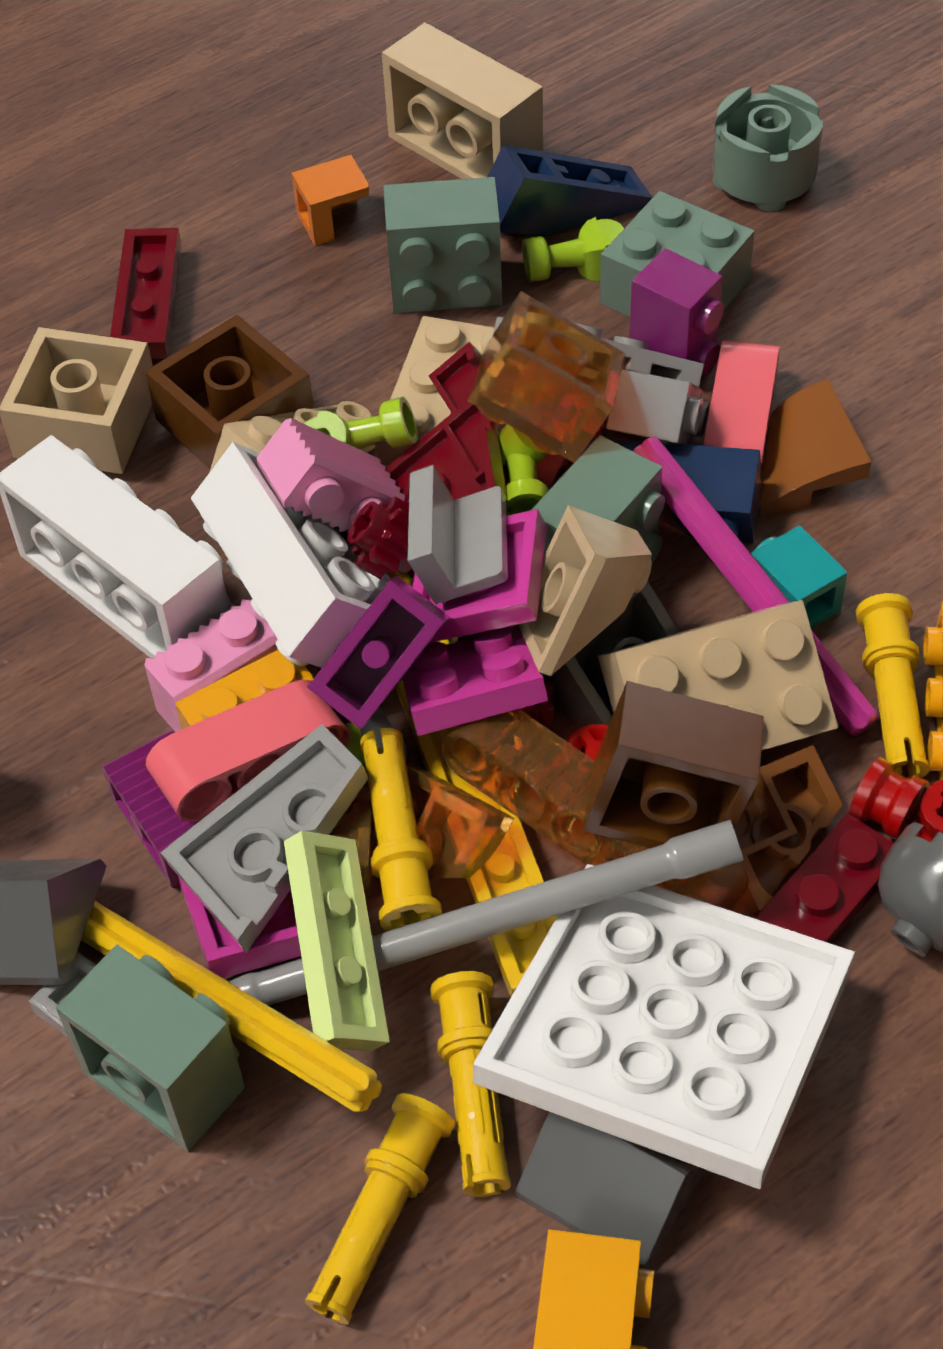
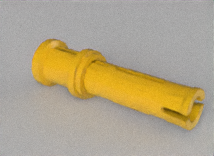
[855,593,929,778]
[360,728,442,931]
[430,971,511,1197]
[305,1093,456,1325]

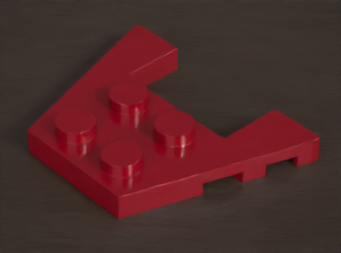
[385,341,508,579]

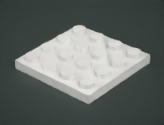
[473,864,855,1189]

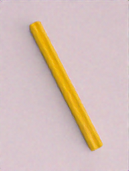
[81,901,382,1112]

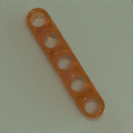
[441,709,749,910]

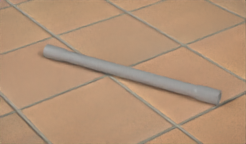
[225,820,744,1006]

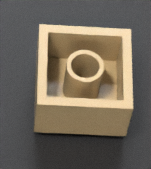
[0,327,153,474]

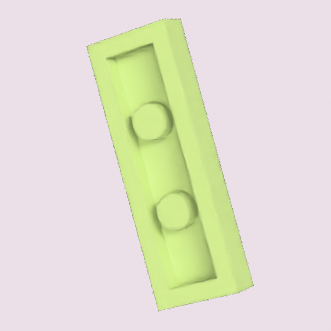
[284,831,390,1051]

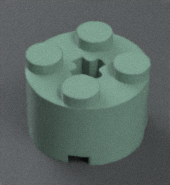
[712,85,823,212]

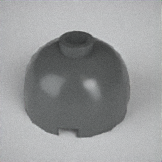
[878,823,943,957]

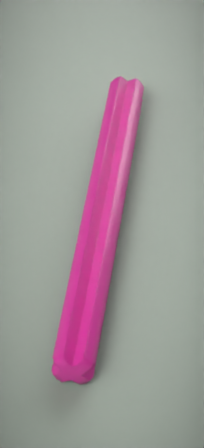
[633,437,879,736]

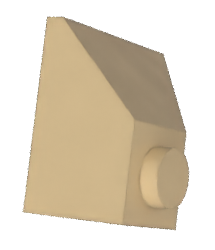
[518,505,652,676]

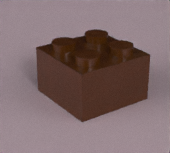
[145,315,314,469]
[582,681,764,848]

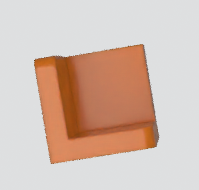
[291,155,369,246]

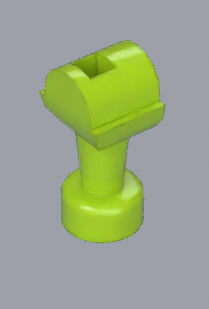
[522,217,624,283]
[304,396,418,450]
[497,410,555,516]

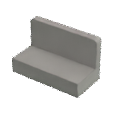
[408,465,508,604]

